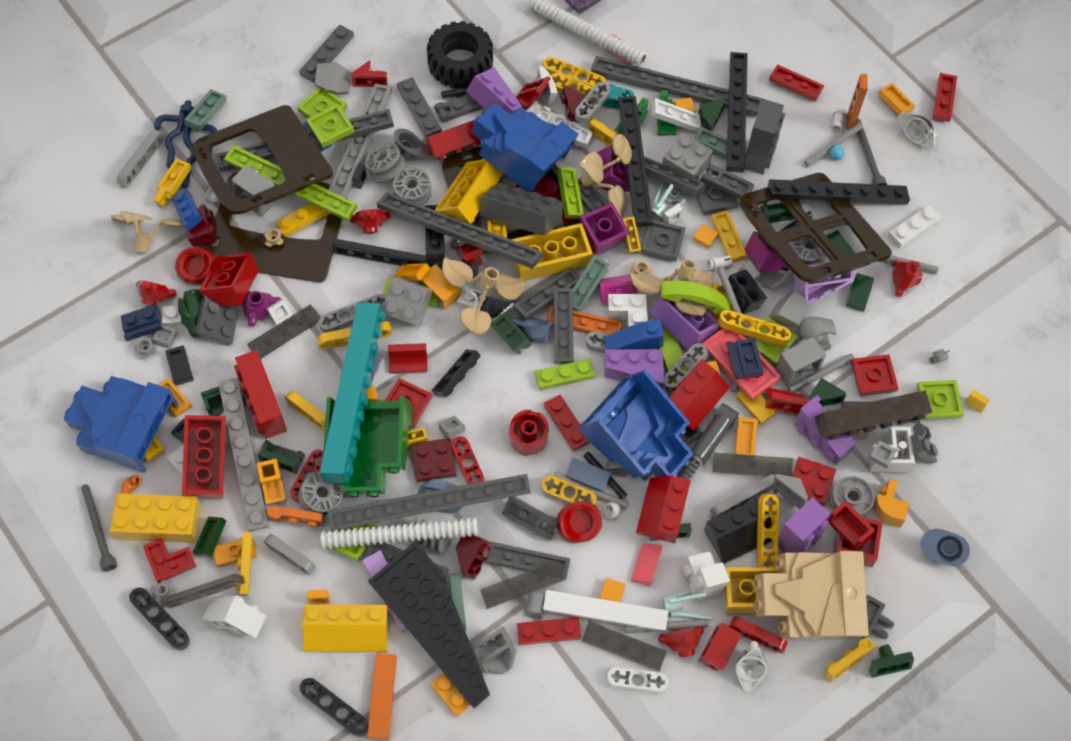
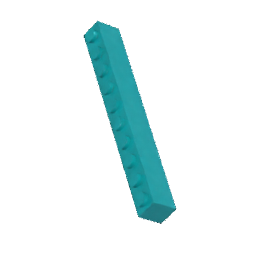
[320,302,385,483]

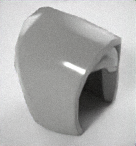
[797,316,836,350]

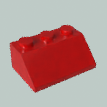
[422,120,481,160]
[199,253,259,307]
[669,359,730,431]
[636,475,691,544]

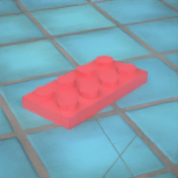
[702,328,782,401]

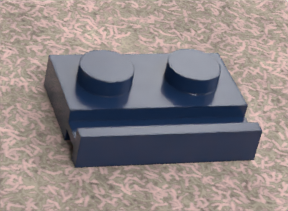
[121,304,163,341]
[727,338,764,380]

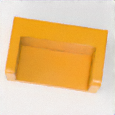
[419,264,461,309]

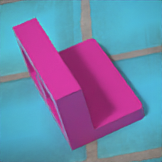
[598,274,638,303]

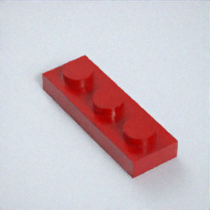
[769,64,824,102]
[932,73,957,122]
[544,394,590,452]
[517,617,581,646]

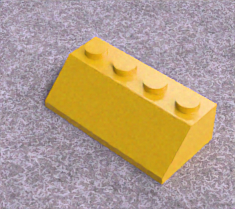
[435,159,503,224]
[302,604,389,652]

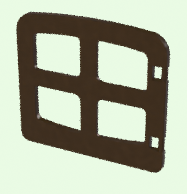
[740,172,892,283]

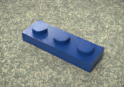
[172,189,203,231]

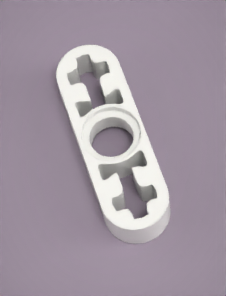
[607,667,668,694]

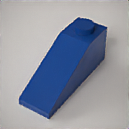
[604,319,664,350]

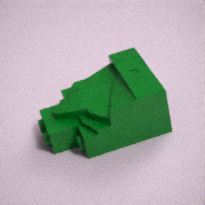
[323,396,413,498]

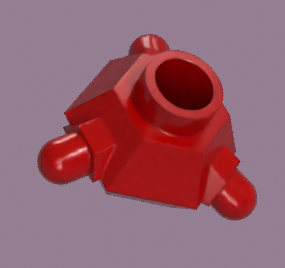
[349,209,390,234]
[892,260,922,297]
[136,280,177,305]
[658,626,704,657]

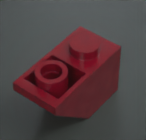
[560,85,592,123]
[186,204,217,248]
[456,534,492,580]

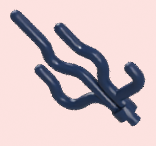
[154,100,218,188]

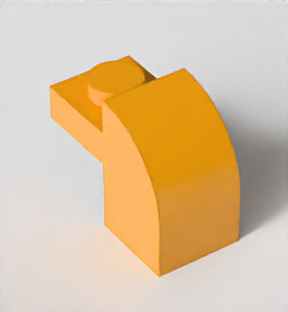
[256,459,286,505]
[873,478,909,528]

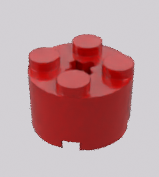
[509,410,549,456]

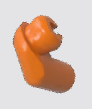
[120,475,142,494]

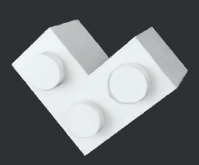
[607,294,647,327]
[869,427,915,472]
[683,551,730,601]
[202,595,266,638]

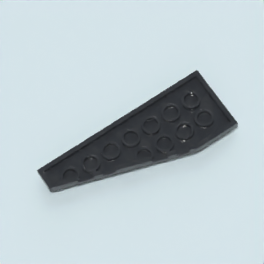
[368,541,490,709]

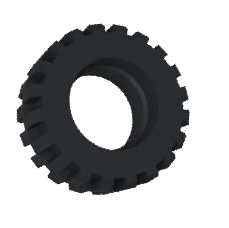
[427,21,493,88]

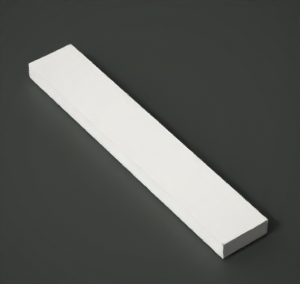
[543,590,669,632]

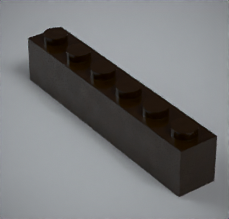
[815,390,932,441]

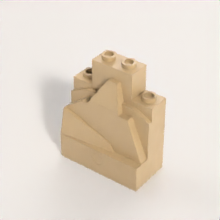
[753,551,869,639]

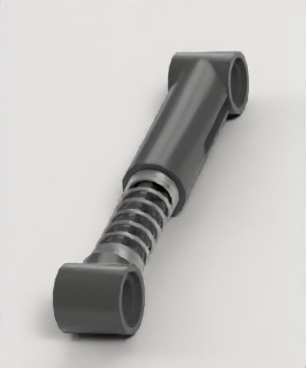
[677,403,740,480]

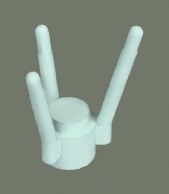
[651,182,686,220]
[663,590,713,620]

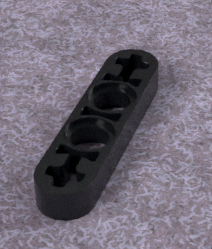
[129,587,190,651]
[300,678,368,737]

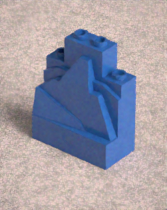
[471,103,579,193]
[578,369,693,478]
[64,376,179,473]

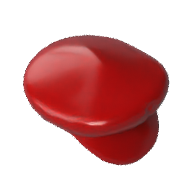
[175,247,216,285]
[557,501,603,543]

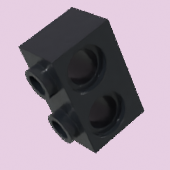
[722,269,767,314]

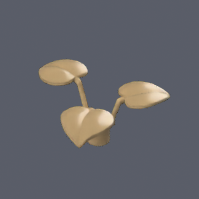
[578,134,632,217]
[111,211,184,253]
[442,257,527,335]
[630,259,712,316]

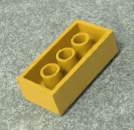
[511,223,593,281]
[110,493,201,543]
[723,567,778,614]

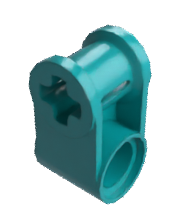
[602,84,634,110]

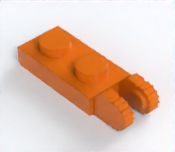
[267,506,325,528]

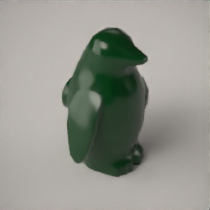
[178,289,204,338]

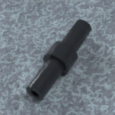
[441,86,469,99]

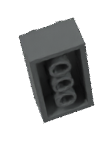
[745,99,786,175]
[480,183,563,236]

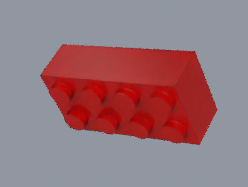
[234,350,287,439]
[182,415,226,499]

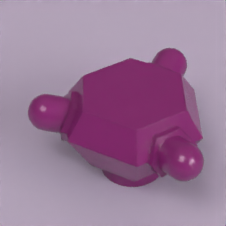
[242,291,281,327]

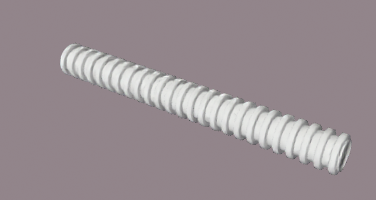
[530,0,646,67]
[320,518,479,549]

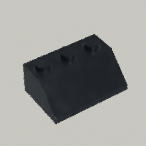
[704,498,772,564]

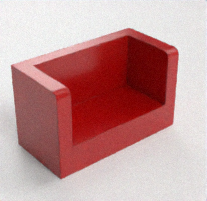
[827,501,875,551]

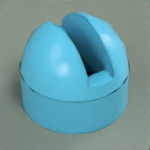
[828,144,844,160]

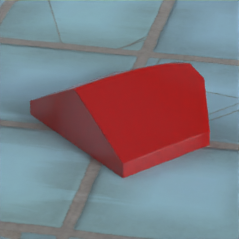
[516,76,551,108]

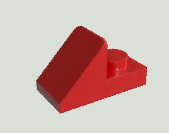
[351,60,388,87]
[455,243,484,266]

